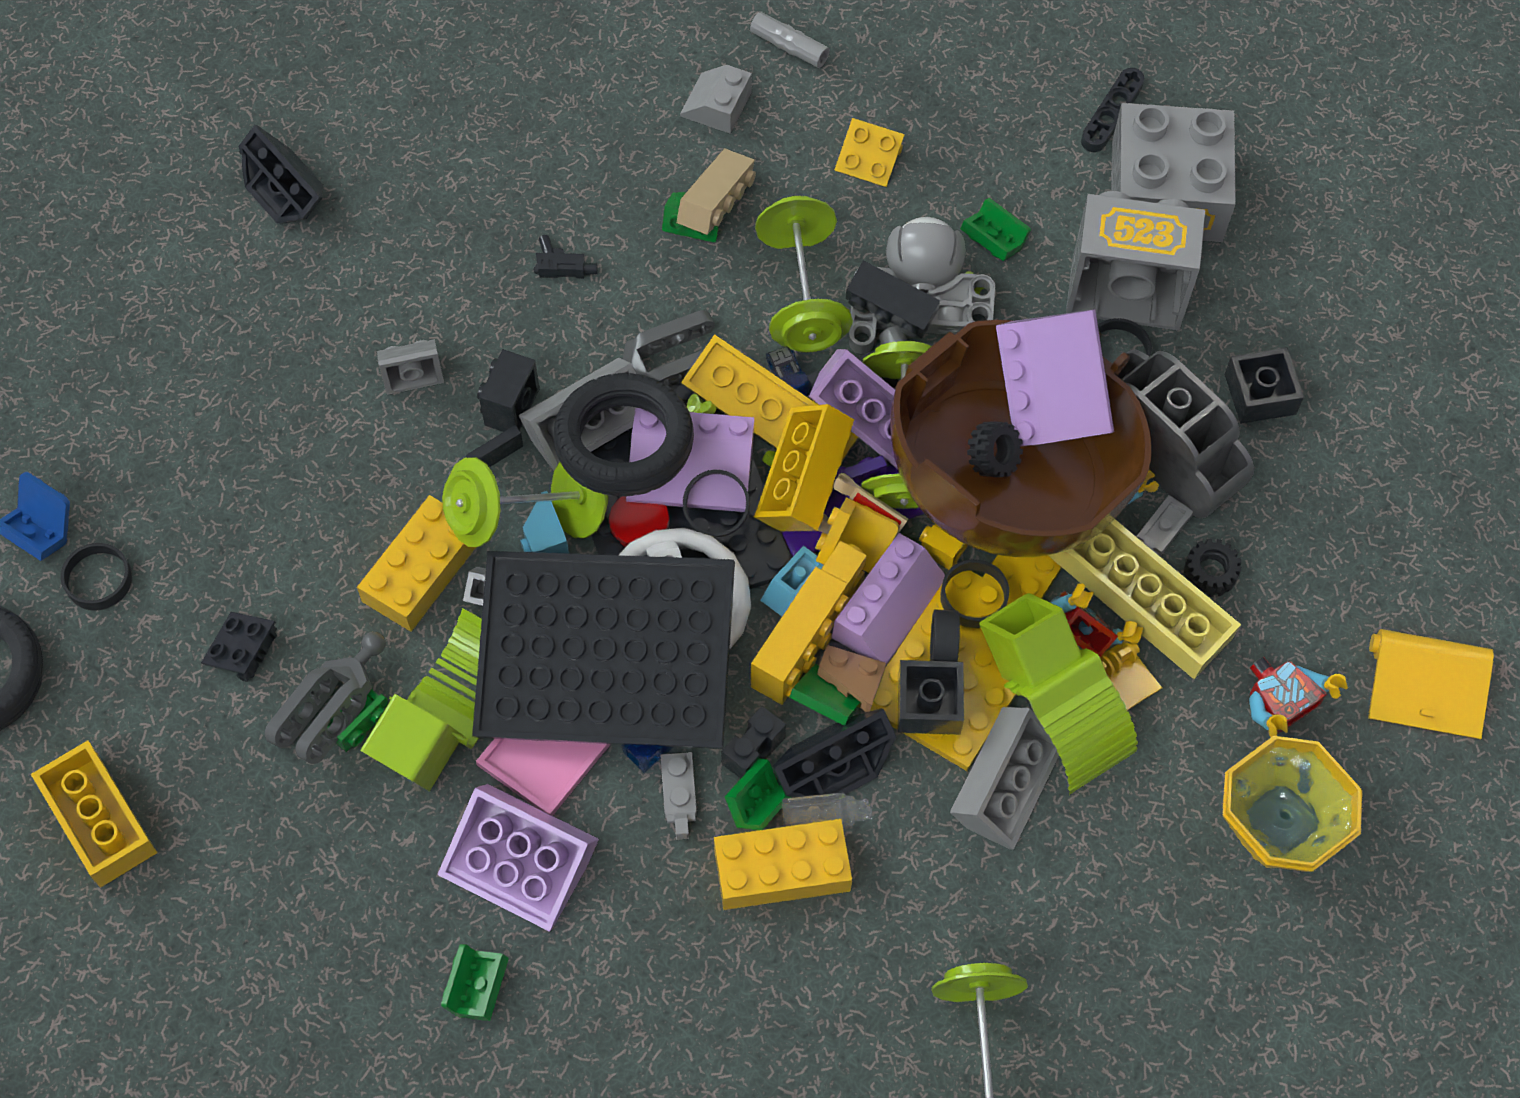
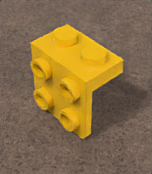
[815,498,899,573]

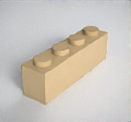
[676,148,756,235]

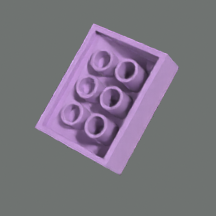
[996,309,1114,446]
[626,408,754,512]
[437,784,599,932]

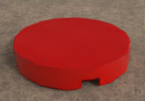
[609,497,669,547]

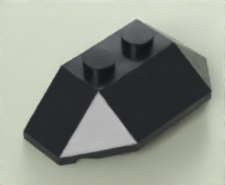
[238,125,323,224]
[772,708,896,806]

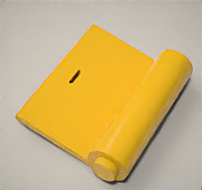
[1368,629,1494,739]

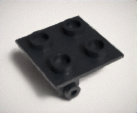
[201,612,277,682]

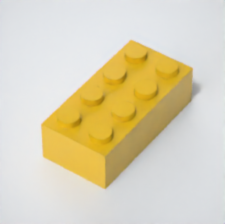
[754,404,855,531]
[357,495,476,632]
[751,566,849,705]
[31,740,157,888]
[714,819,852,910]

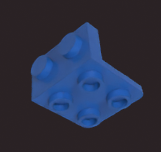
[0,472,70,561]

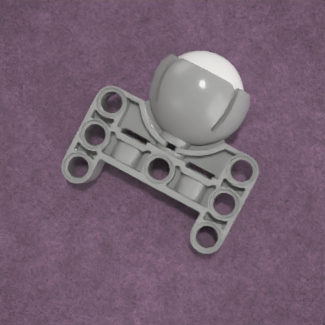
[849,217,995,354]

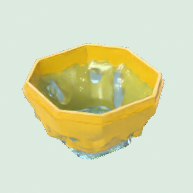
[1223,736,1362,872]

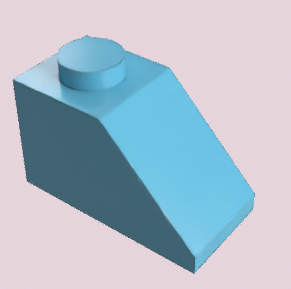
[520,491,569,554]
[761,546,824,616]

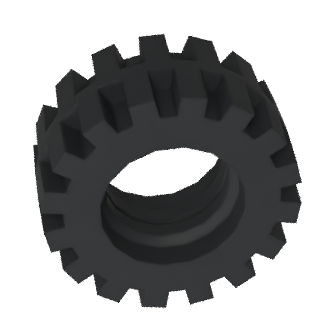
[967,422,1023,477]
[1184,538,1242,597]

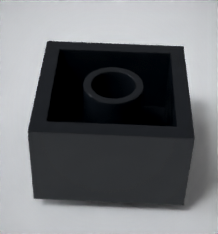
[1224,347,1304,424]
[477,349,540,432]
[898,660,964,735]

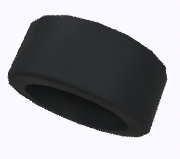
[930,609,960,662]

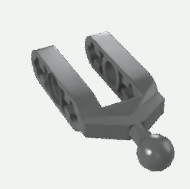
[623,310,715,386]
[265,631,386,764]

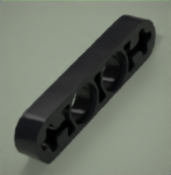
[1081,68,1145,152]

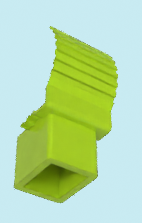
[979,593,1138,795]
[360,608,482,791]

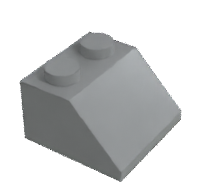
[680,65,752,134]
[377,339,444,395]

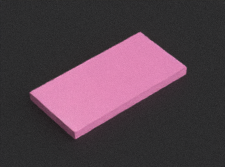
[476,739,611,816]

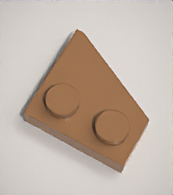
[817,645,886,712]

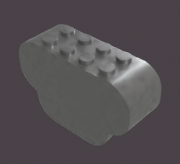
[1117,350,1254,518]

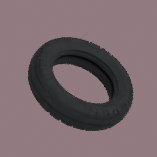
[553,373,694,497]
[0,606,43,730]

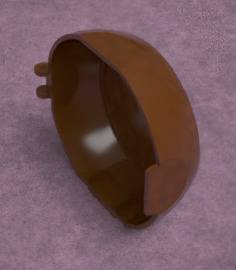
[890,320,1151,557]

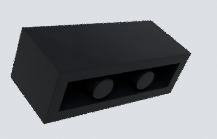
[846,260,940,339]

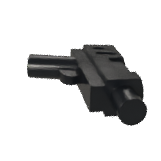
[533,235,598,279]

